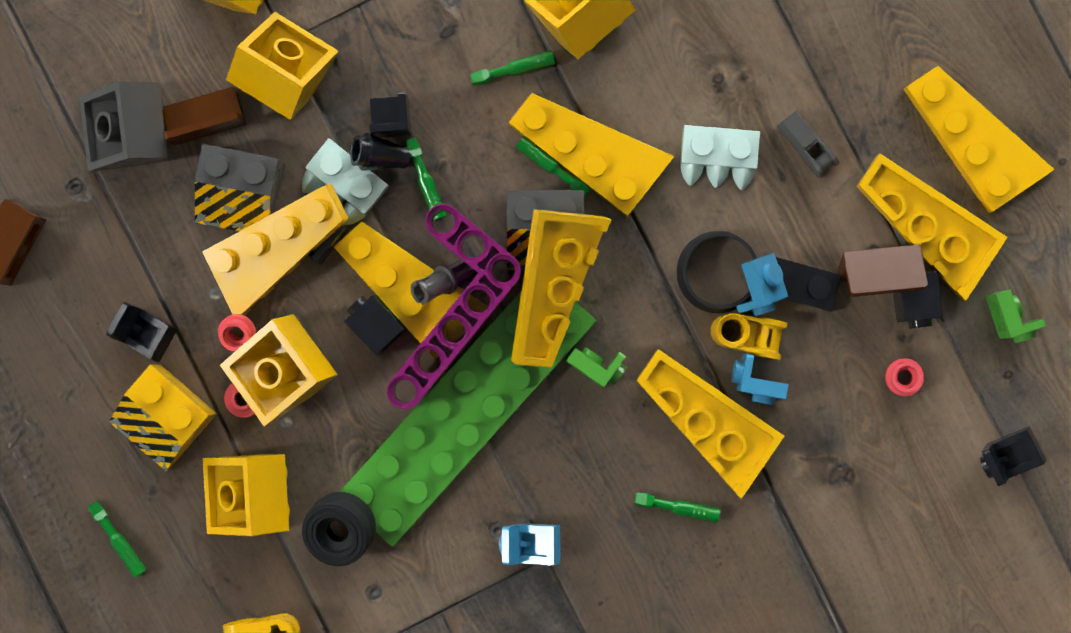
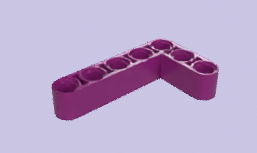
[387,204,521,409]

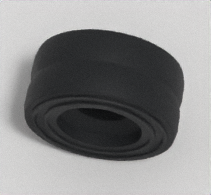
[302,492,376,566]

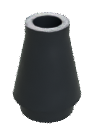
[350,133,410,171]

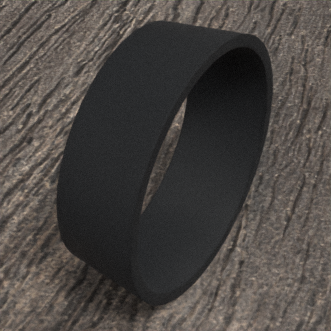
[677,231,757,314]

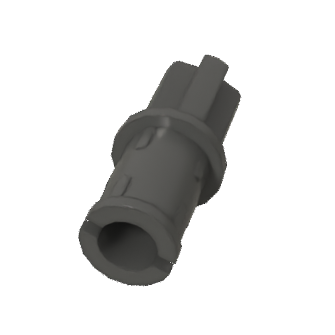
[410,259,477,305]

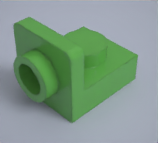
[985,289,1046,343]
[565,347,627,388]

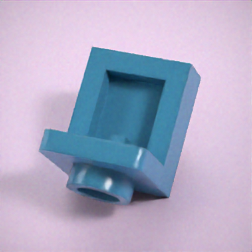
[737,253,788,316]
[731,354,789,405]
[499,523,561,565]

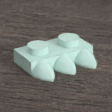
[680,125,760,190]
[302,138,389,225]

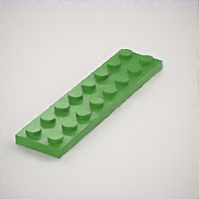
[340,292,597,547]

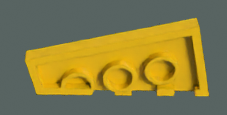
[903,66,1055,213]
[508,93,674,217]
[856,154,1008,301]
[202,184,349,316]
[511,209,612,367]
[334,222,488,360]
[636,349,784,499]

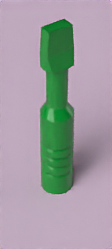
[470,50,555,86]
[515,136,591,197]
[404,138,447,221]
[634,492,721,523]
[87,501,147,578]

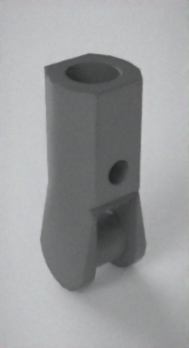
[777,110,839,178]

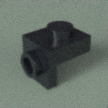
[106,302,178,363]
[980,426,1046,486]

